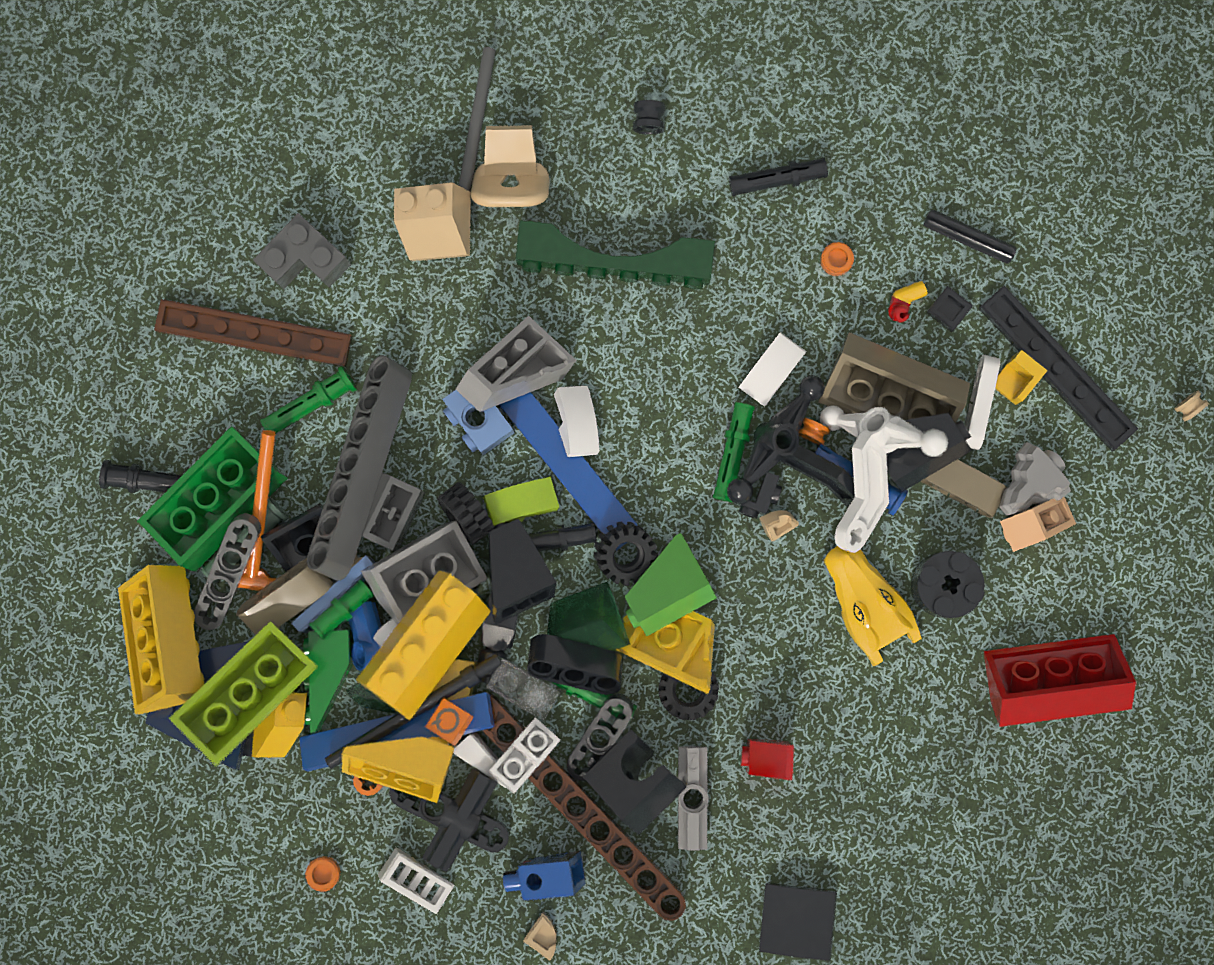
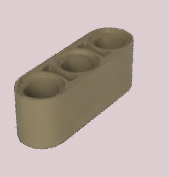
[920,459,1007,518]
[236,558,333,635]

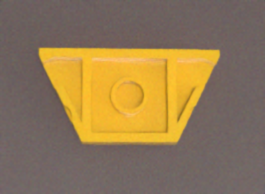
[598,611,715,694]

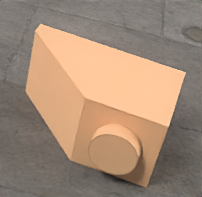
[1000,497,1076,552]

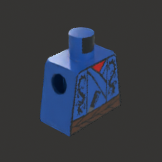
[503,851,586,900]

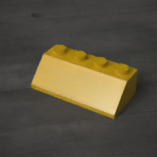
[118,565,204,714]
[356,571,491,720]

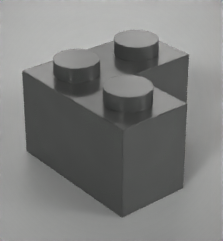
[253,213,351,290]

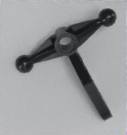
[727,375,855,508]

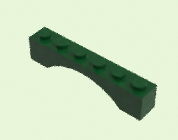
[515,220,715,289]

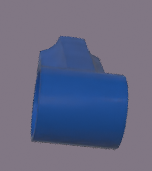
[349,601,382,671]

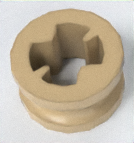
[1174,391,1209,421]

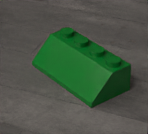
[138,426,288,572]

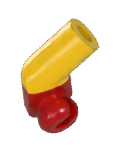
[888,281,927,323]

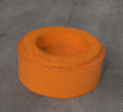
[820,242,854,276]
[306,856,340,892]

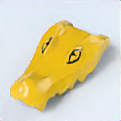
[824,546,922,666]

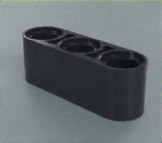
[527,634,623,695]

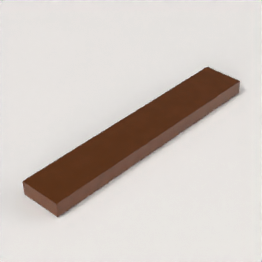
[154,299,352,367]

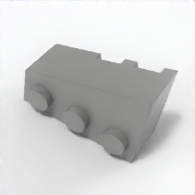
[456,316,577,412]

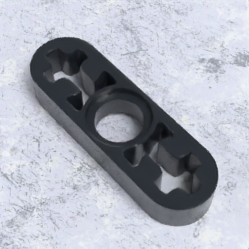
[567,694,633,781]

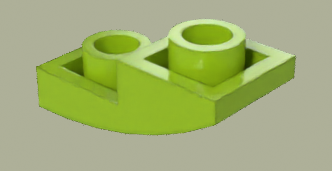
[483,477,560,527]

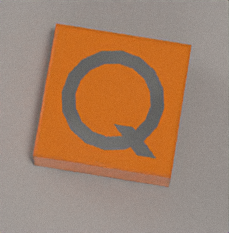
[425,698,474,746]

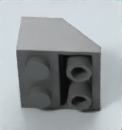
[362,472,426,551]

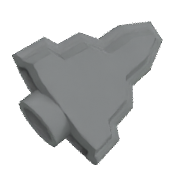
[999,442,1071,516]

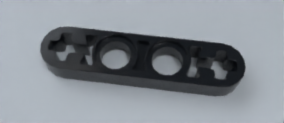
[389,788,510,853]

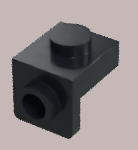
[734,472,782,519]

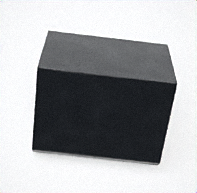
[261,503,324,572]

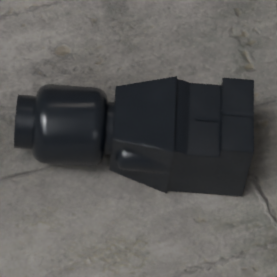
[477,595,520,685]

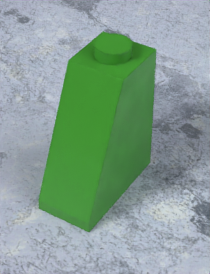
[625,533,717,636]

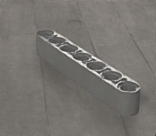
[307,355,412,581]

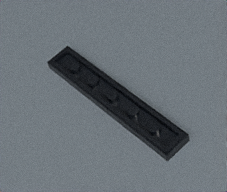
[978,286,1138,452]

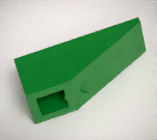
[303,630,354,732]

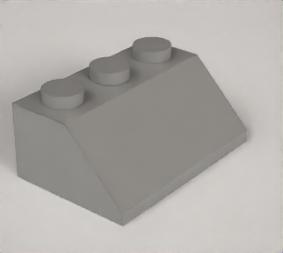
[361,521,488,625]

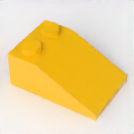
[342,736,455,803]

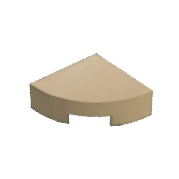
[759,510,799,542]
[523,912,557,960]

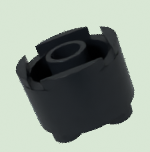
[911,551,985,618]

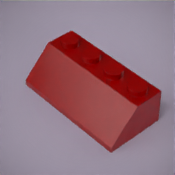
[984,634,1136,727]

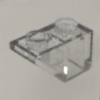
[486,658,562,721]

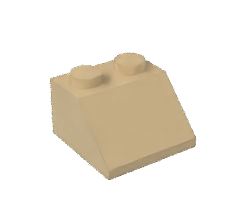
[394,182,471,261]

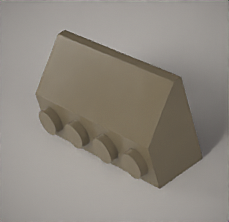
[818,332,970,423]

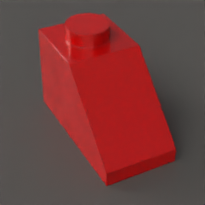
[740,739,794,780]

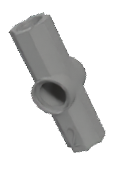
[677,746,709,850]

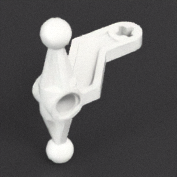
[820,406,948,552]

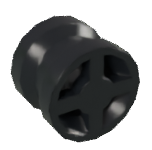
[633,100,665,134]

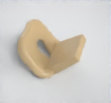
[471,125,549,207]

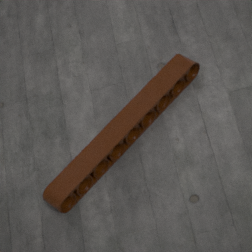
[480,693,686,921]

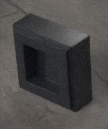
[926,286,973,333]

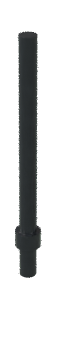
[325,653,503,769]

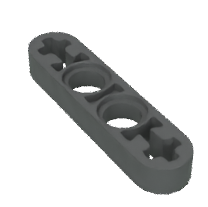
[194,513,262,630]

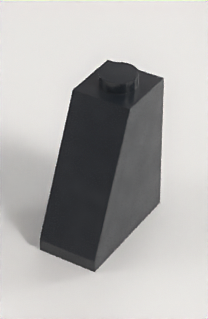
[886,413,972,492]
[488,519,557,624]

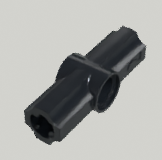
[422,768,498,872]

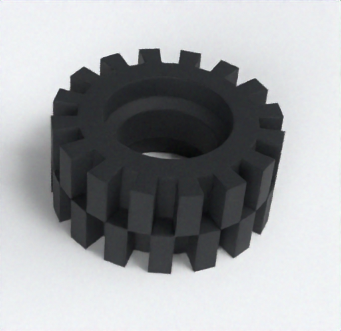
[437,482,494,545]
[594,521,658,586]
[658,671,719,721]

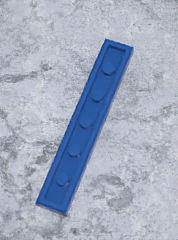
[499,392,637,551]
[299,692,495,772]

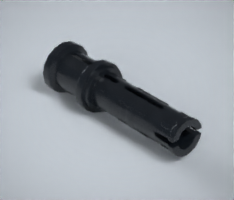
[99,459,182,493]

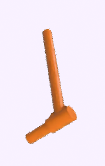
[238,430,277,591]

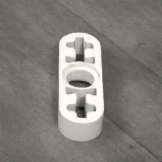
[965,355,1000,450]

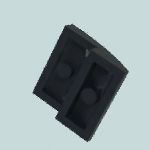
[759,883,837,960]

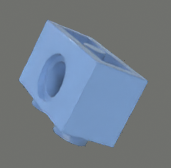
[442,390,515,455]

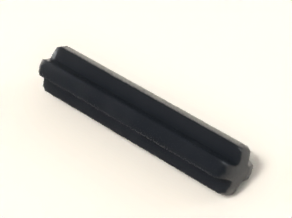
[924,209,1017,264]

